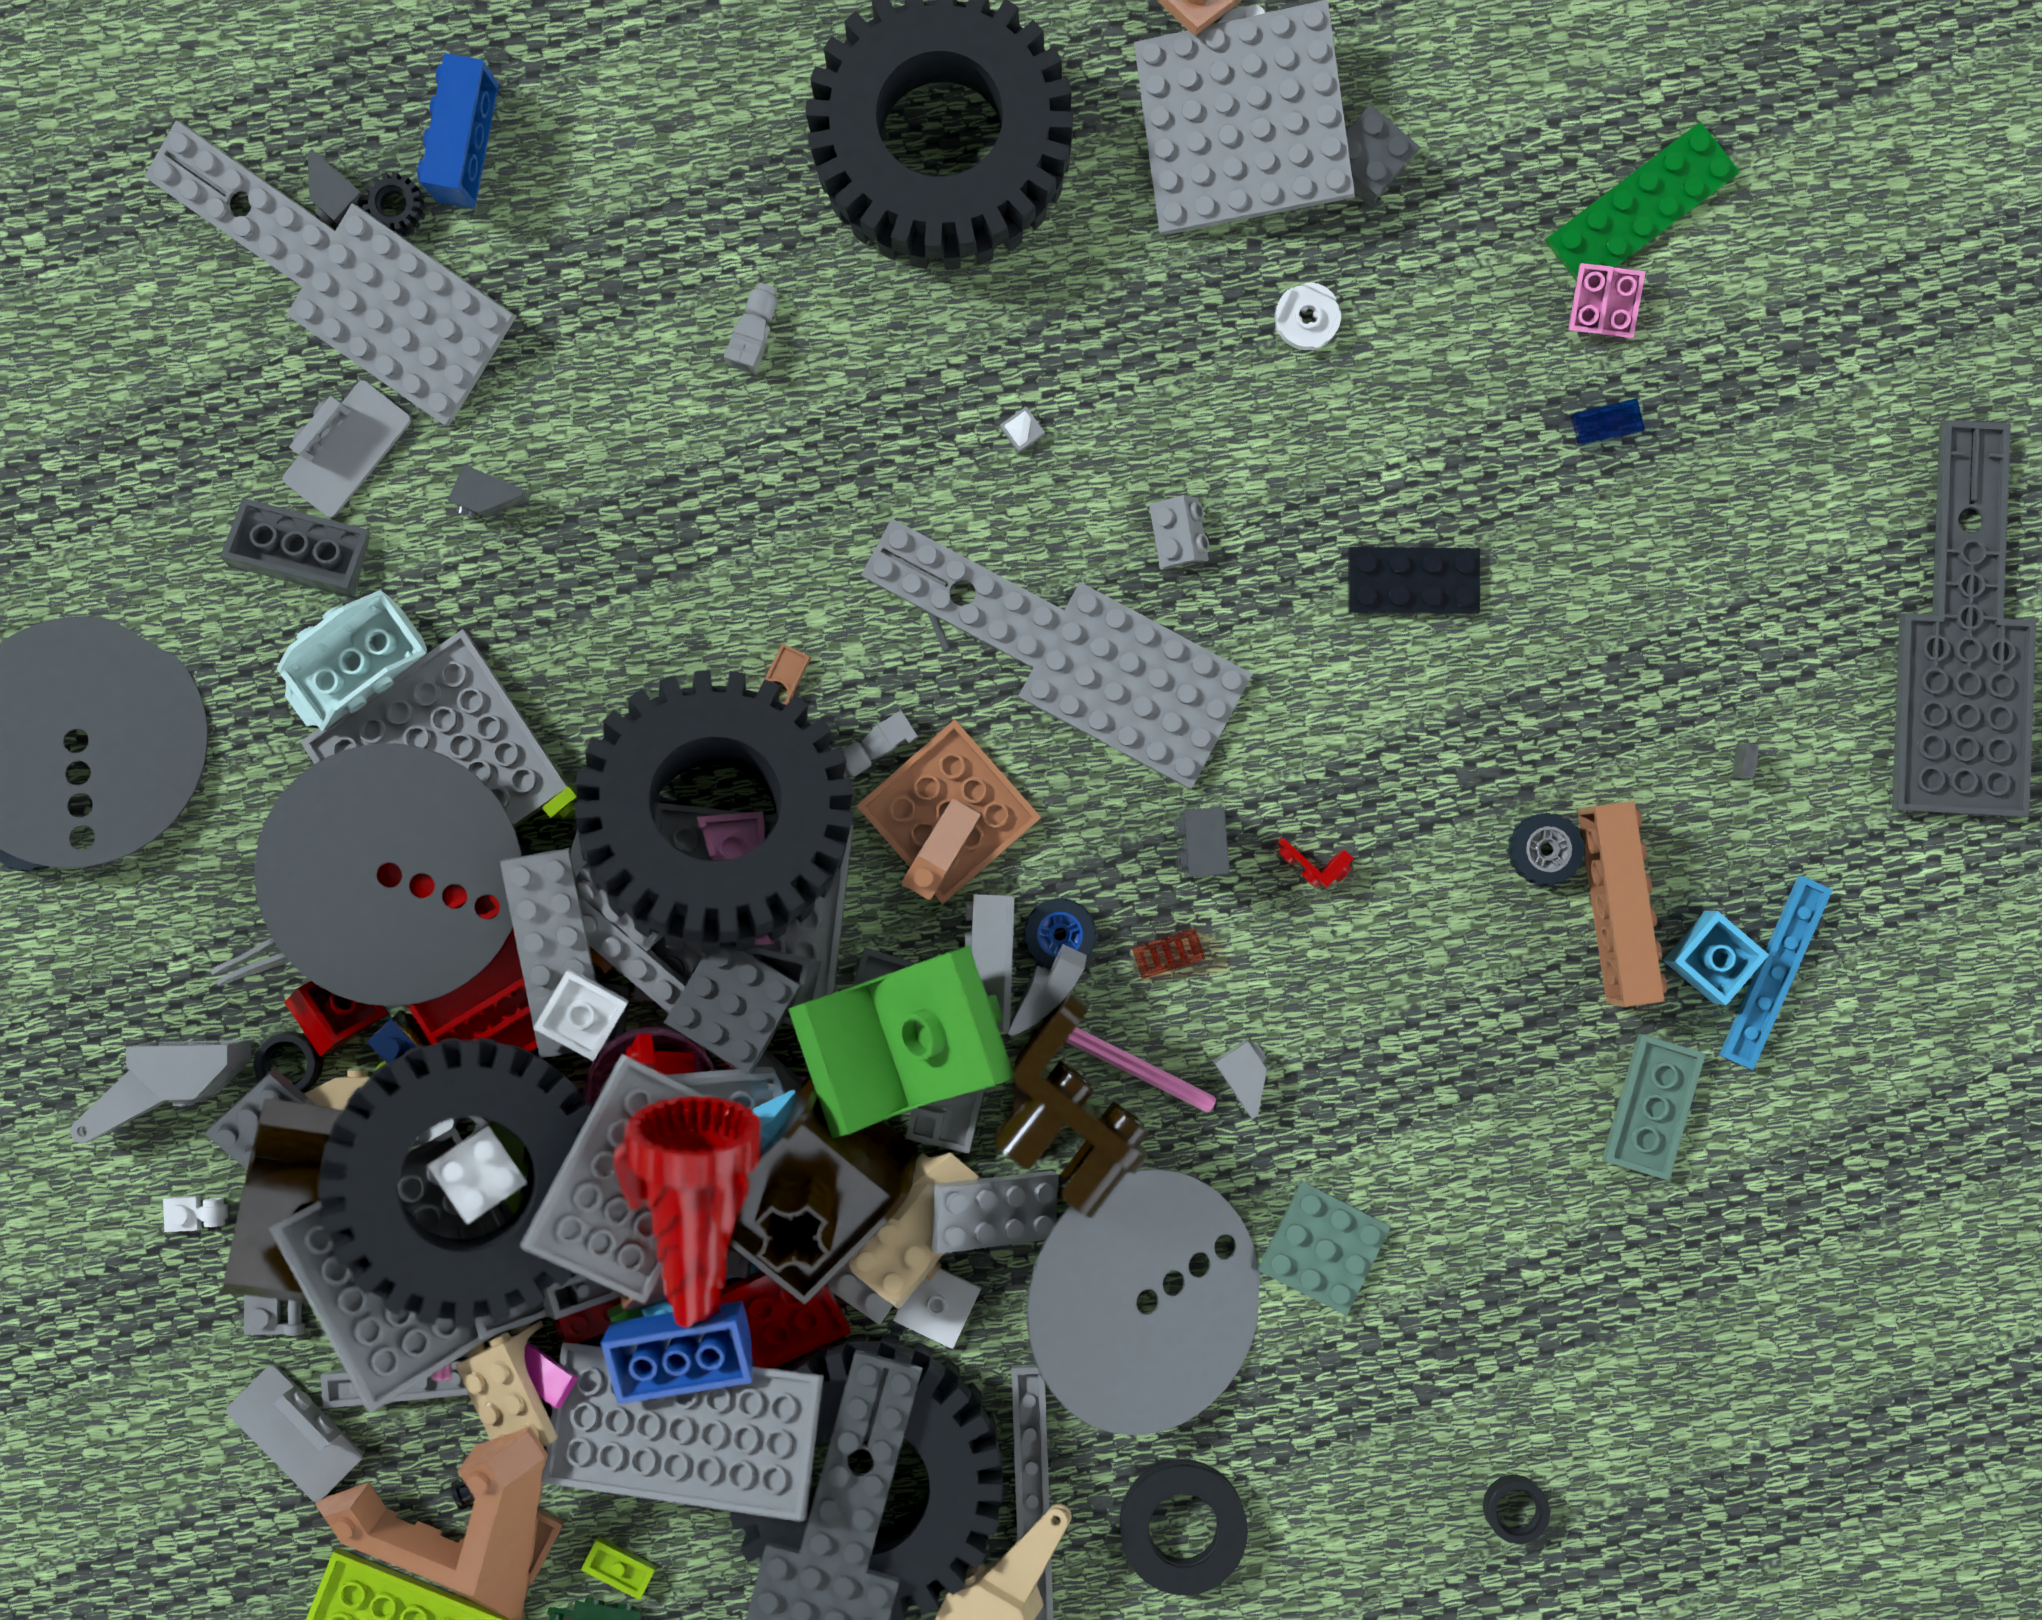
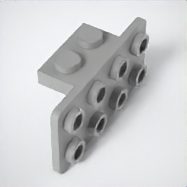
[282,380,412,518]
[226,1364,363,1502]

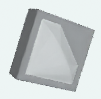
[1000,407,1045,453]

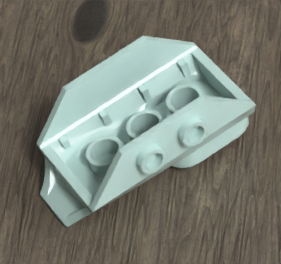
[276,590,427,732]

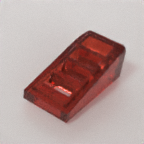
[1131,927,1205,979]

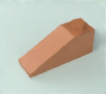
[901,798,981,900]

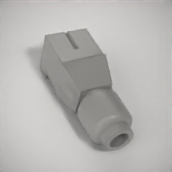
[724,283,778,375]
[843,710,918,777]

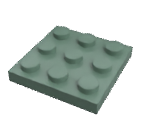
[1257,1180,1391,1316]

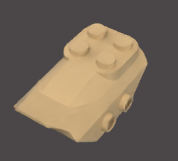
[845,1152,980,1309]

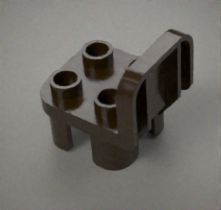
[994,991,1149,1219]

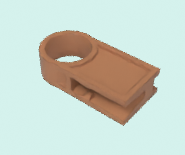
[759,643,811,706]

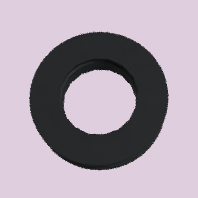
[1119,1459,1248,1595]

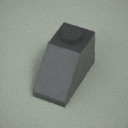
[308,149,366,226]
[448,464,531,520]

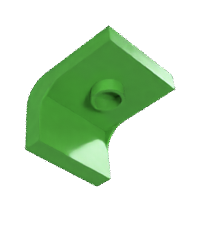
[788,946,1014,1139]

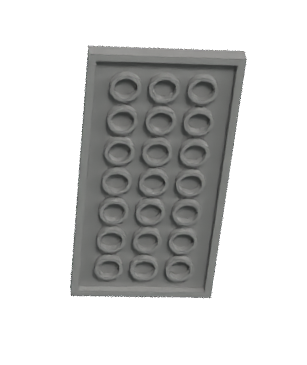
[541,1342,823,1521]

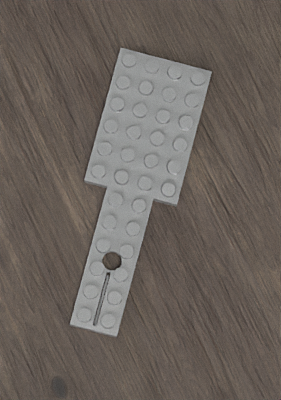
[144,121,517,426]
[861,519,1253,790]

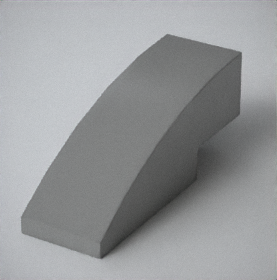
[1007,945,1087,1036]

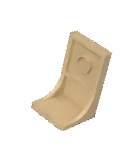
[455,1320,558,1446]

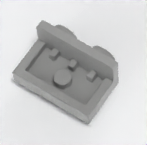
[1149,495,1209,569]

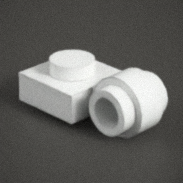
[163,1196,228,1232]

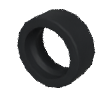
[253,1031,324,1092]
[1483,1474,1551,1545]

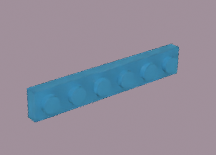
[1719,876,1833,1070]

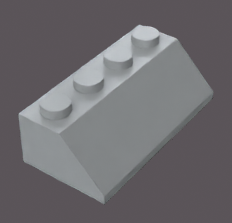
[965,894,1015,1031]

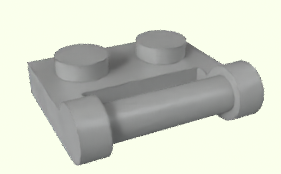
[244,1295,305,1336]

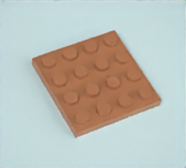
[856,719,1041,905]

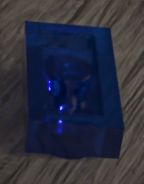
[1571,398,1645,447]

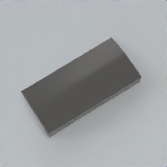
[220,498,370,598]

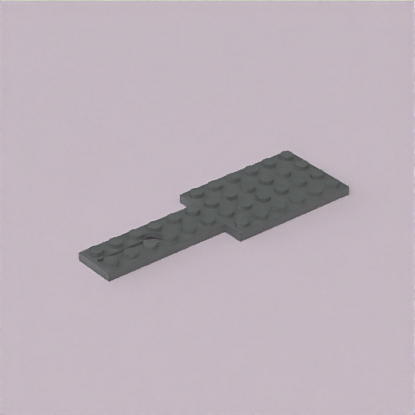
[1892,420,2036,817]
[745,1349,922,1620]

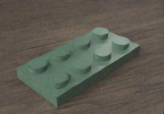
[1602,1033,1706,1181]

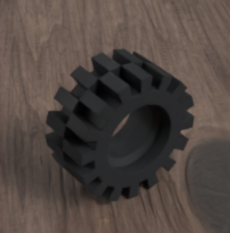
[361,172,427,236]

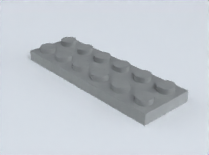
[500,848,608,1058]

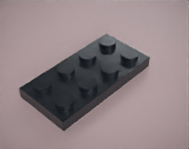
[1348,547,1480,614]

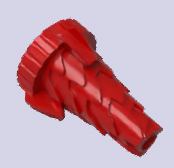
[613,1096,761,1327]

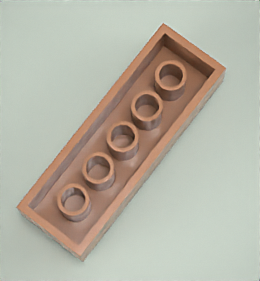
[1577,801,1667,1007]

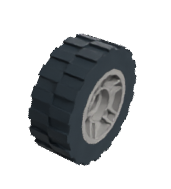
[1507,813,1585,886]

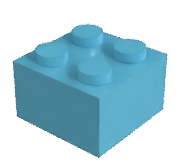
[1663,911,1769,1005]

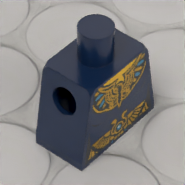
[368,1010,432,1064]

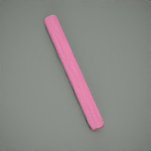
[1066,1027,1216,1112]

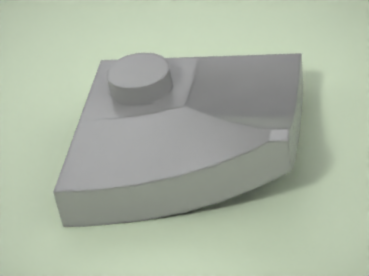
[905,1088,986,1154]

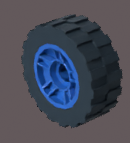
[1024,898,1096,969]

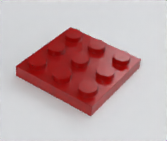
[721,1270,851,1369]

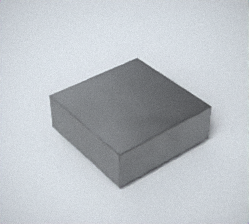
[1732,743,1759,779]

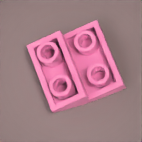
[1568,263,1646,338]

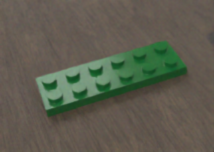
[1545,121,1740,282]

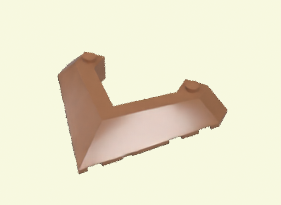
[315,1427,547,1620]

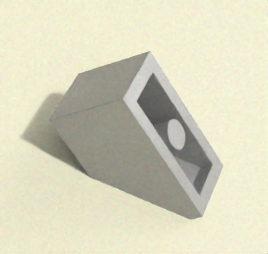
[1213,1039,1267,1119]

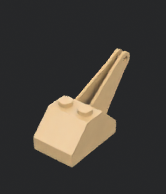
[935,1504,1071,1620]

